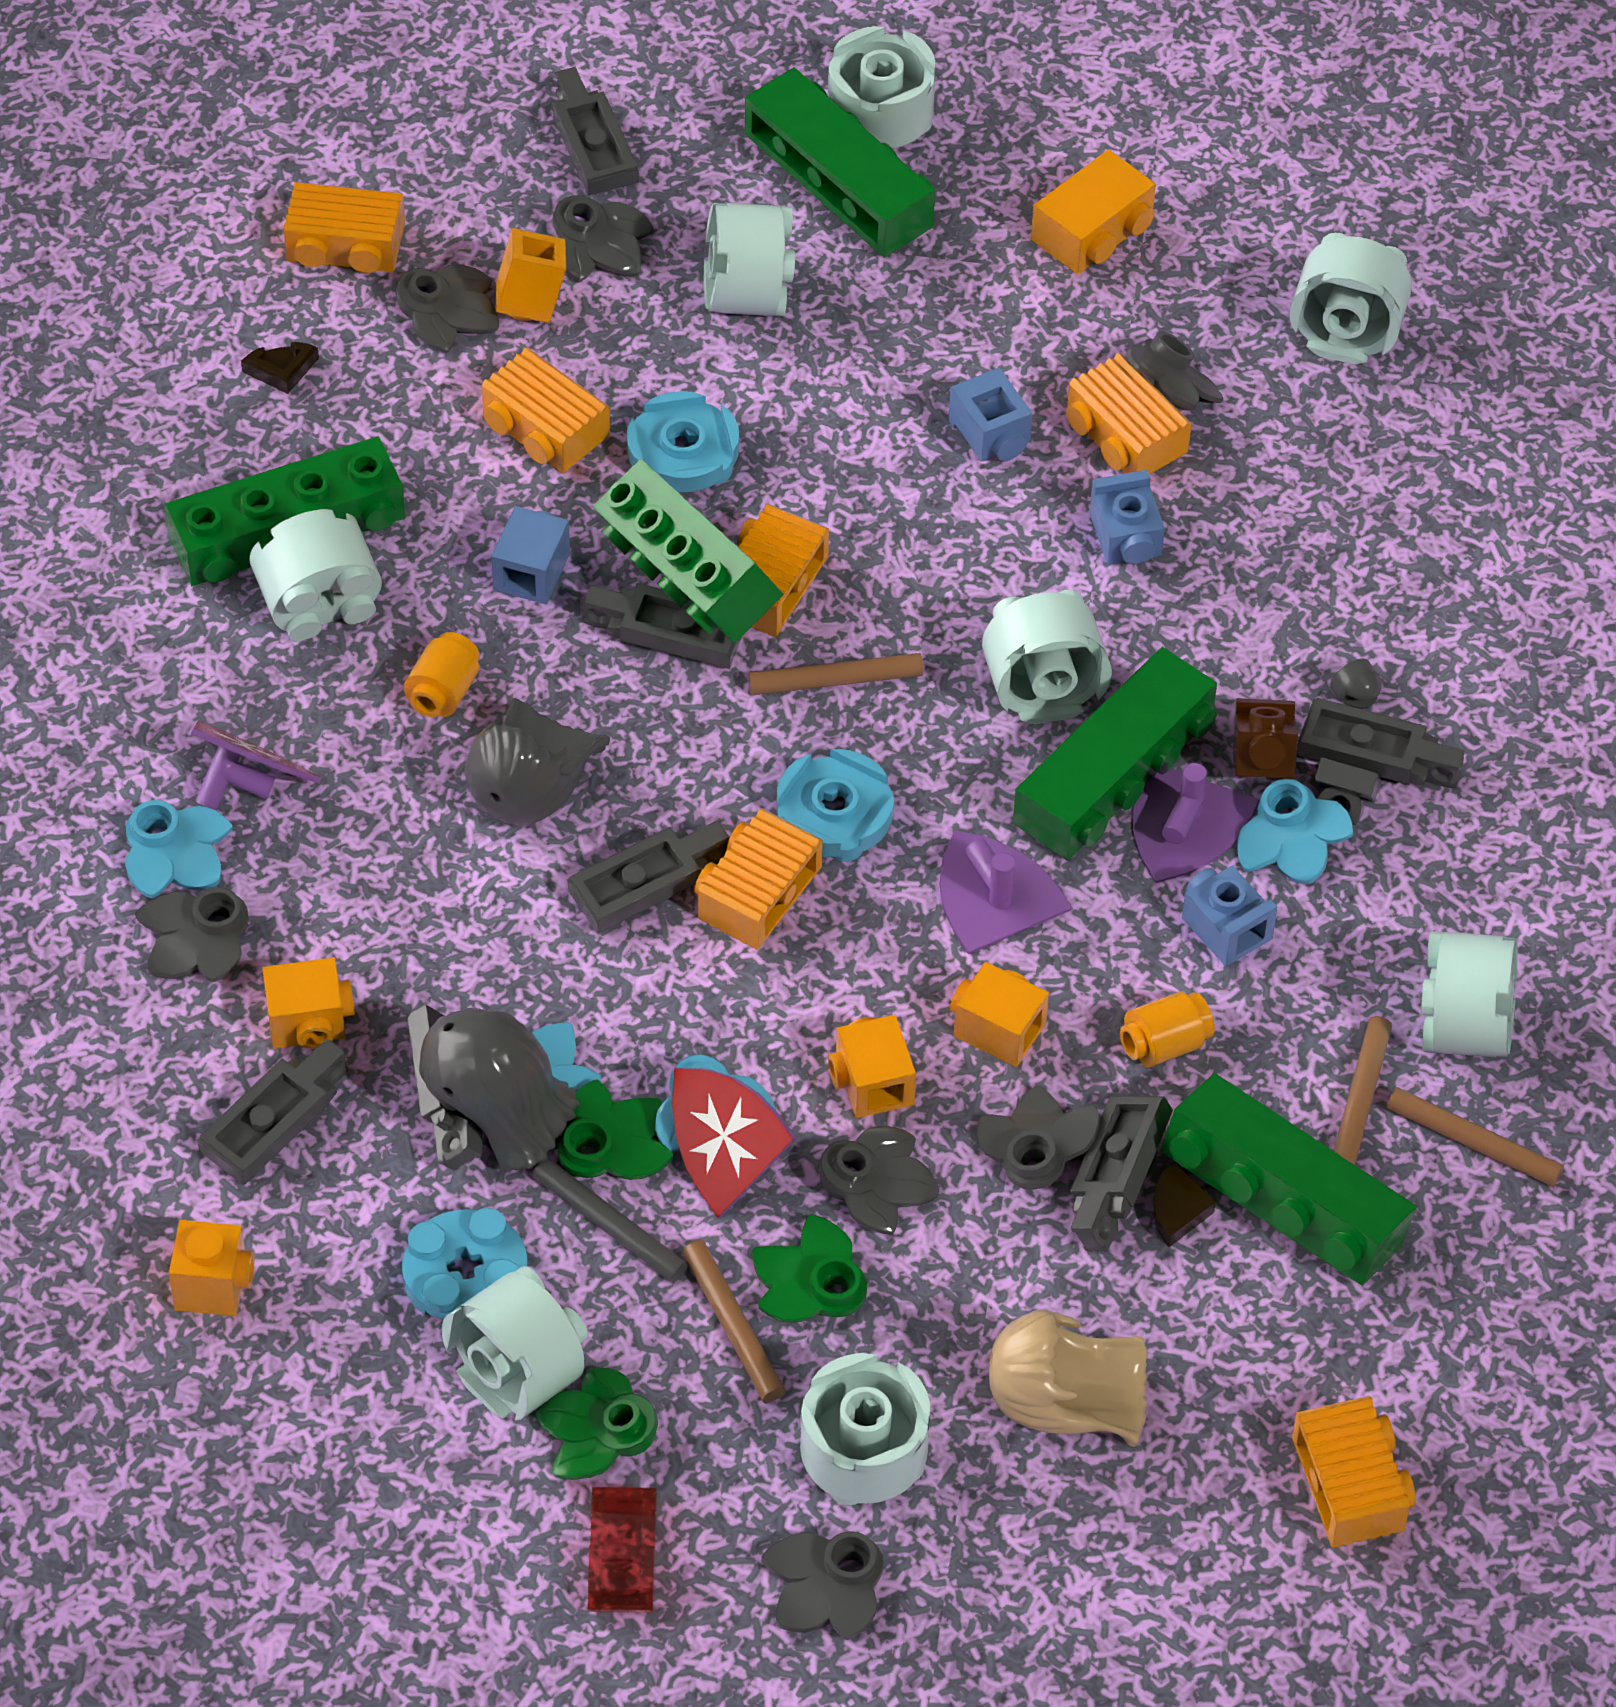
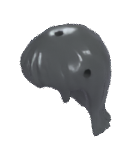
[464,698,610,826]
[419,1008,579,1171]

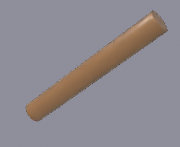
[749,653,923,695]
[1333,1016,1392,1165]
[1387,1087,1564,1188]
[682,1240,786,1404]

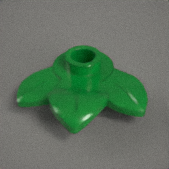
[557,1079,673,1180]
[752,1214,867,1323]
[535,1368,658,1480]

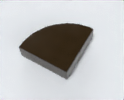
[241,342,319,394]
[1153,1162,1216,1247]

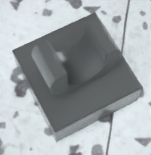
[1315,757,1381,825]

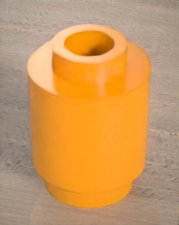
[404,632,480,717]
[1120,991,1215,1068]

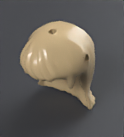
[988,1310,1148,1447]

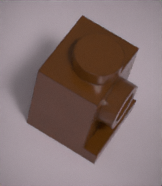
[1233,698,1298,779]

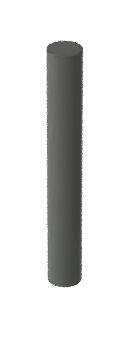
[533,1158,688,1283]

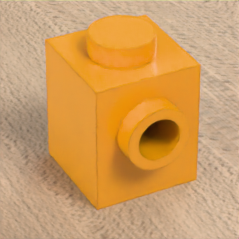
[496,228,566,323]
[262,957,355,1049]
[950,961,1049,1067]
[828,1014,916,1118]
[169,1220,255,1316]

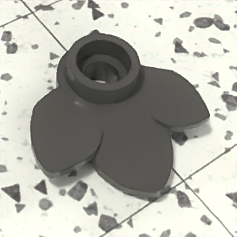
[552,195,653,283]
[395,265,499,353]
[1127,331,1223,411]
[135,887,249,982]
[977,1085,1100,1190]
[818,1126,939,1235]
[761,1531,883,1640]

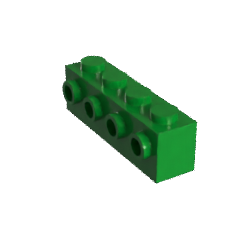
[745,67,935,258]
[164,436,405,587]
[592,458,784,644]
[1013,646,1217,861]
[1160,1072,1418,1286]

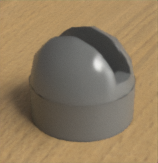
[1330,658,1382,709]

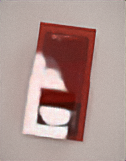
[587,1487,657,1613]

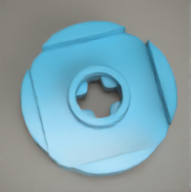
[627,391,739,492]
[777,749,894,862]
[402,1208,528,1320]

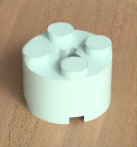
[828,26,936,148]
[704,202,795,316]
[1290,232,1412,364]
[250,509,382,642]
[982,590,1112,724]
[1422,931,1518,1057]
[442,1266,588,1421]
[800,1353,930,1505]

